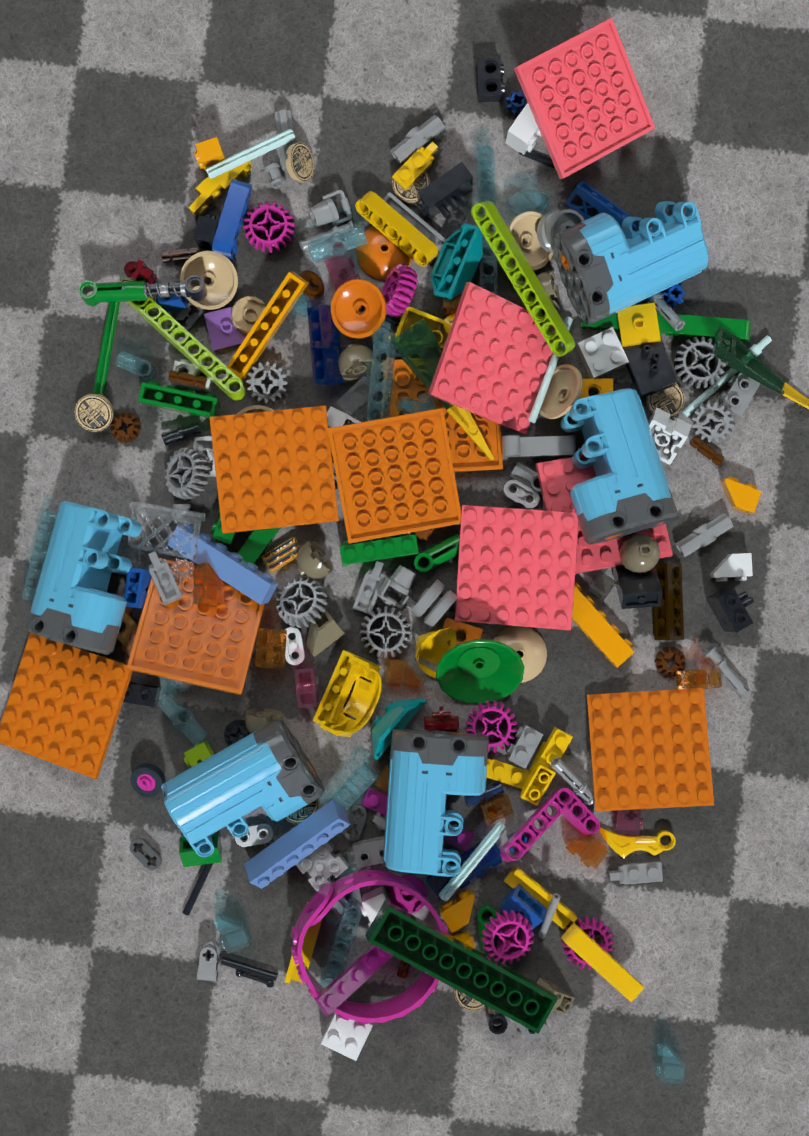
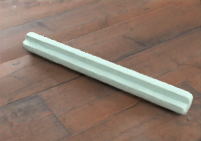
[206,129,295,178]
[439,821,506,902]

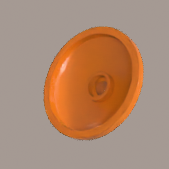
[356,226,412,280]
[331,279,387,338]

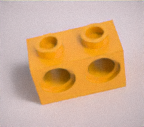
[194,137,225,174]

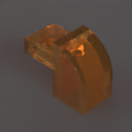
[676,668,722,690]

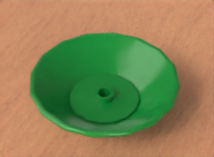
[436,639,525,704]

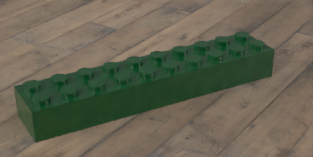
[365,900,558,1034]

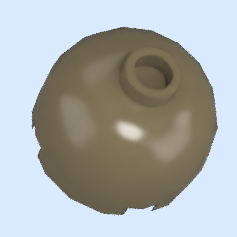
[531,271,560,310]
[338,344,377,380]
[620,534,660,573]
[297,541,334,579]
[245,708,284,734]

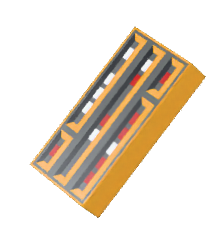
[261,537,301,573]

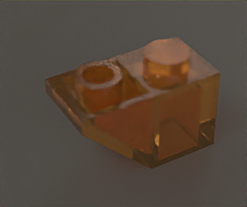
[441,293,462,318]
[192,562,224,607]
[385,659,424,688]
[564,836,610,869]

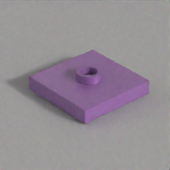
[204,307,247,352]

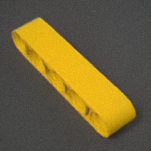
[355,191,438,267]
[561,923,645,1002]

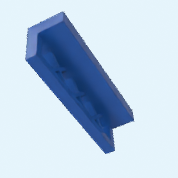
[565,180,636,230]

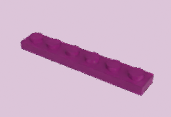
[361,787,475,851]
[315,945,393,1016]

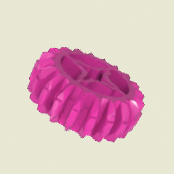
[243,201,295,253]
[382,264,418,317]
[465,701,517,753]
[481,910,534,964]
[562,916,614,970]

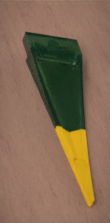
[391,319,494,460]
[713,327,809,409]

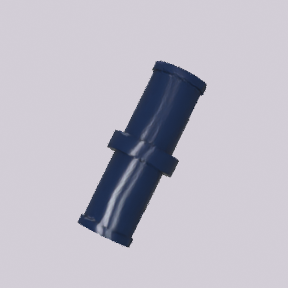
[464,781,504,807]

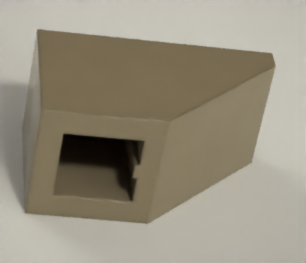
[306,610,345,657]
[537,978,575,1014]

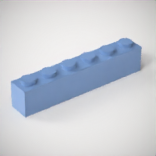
[167,523,279,605]
[244,800,350,889]

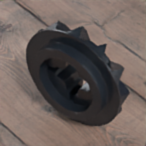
[224,720,250,746]

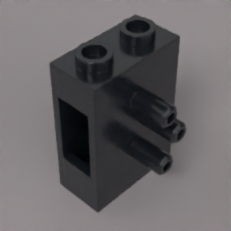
[417,162,473,220]
[622,341,678,399]
[613,565,662,609]
[706,589,754,633]

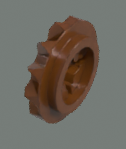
[299,270,324,300]
[110,412,141,443]
[655,647,686,677]

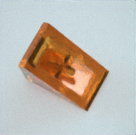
[479,794,513,825]

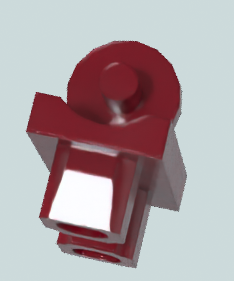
[124,259,157,285]
[424,706,459,732]

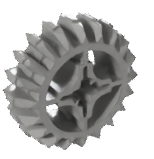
[674,336,726,389]
[164,447,211,499]
[276,576,328,628]
[360,606,412,658]

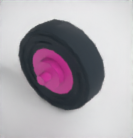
[130,763,165,797]

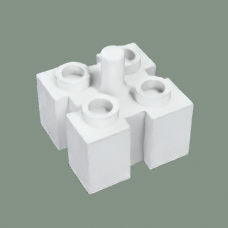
[648,408,691,465]
[296,840,349,891]

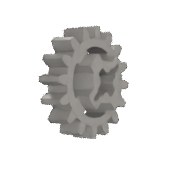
[246,361,288,403]
[692,400,735,442]

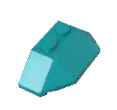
[430,223,483,299]
[372,698,427,760]

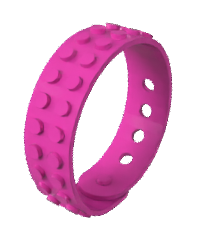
[291,870,449,1024]

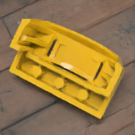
[313,650,382,737]

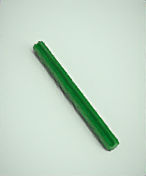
[93,302,120,396]

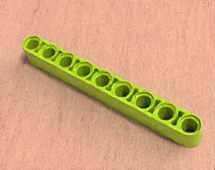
[471,201,575,356]
[120,278,246,400]

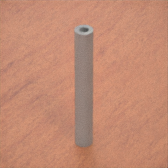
[538,893,561,939]

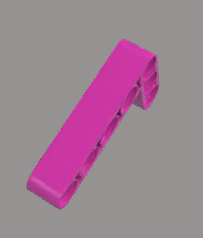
[500,788,600,862]

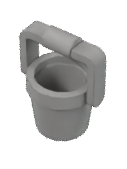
[309,190,352,227]
[377,565,416,608]

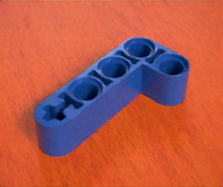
[212,179,252,262]

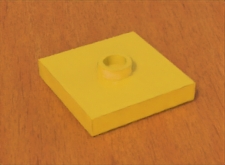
[616,302,661,347]

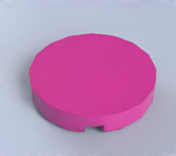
[389,875,427,913]

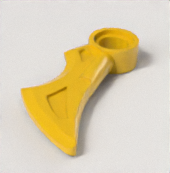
[599,828,676,858]

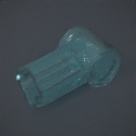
[116,350,156,380]

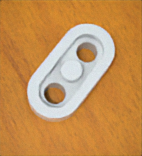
[503,480,540,509]
[282,627,305,665]
[235,823,273,847]

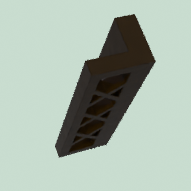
[653,563,684,640]

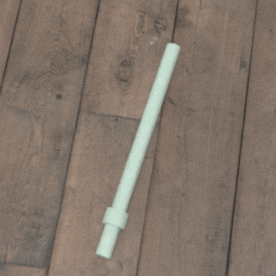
[528,317,573,423]
[682,335,772,417]

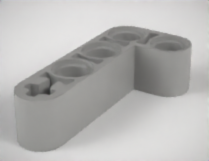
[501,435,576,459]

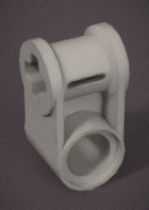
[197,941,220,982]

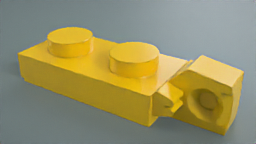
[392,141,438,191]
[487,759,529,789]

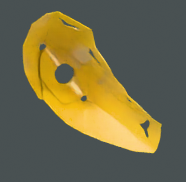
[415,628,457,678]

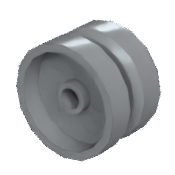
[537,209,585,254]
[411,579,458,628]

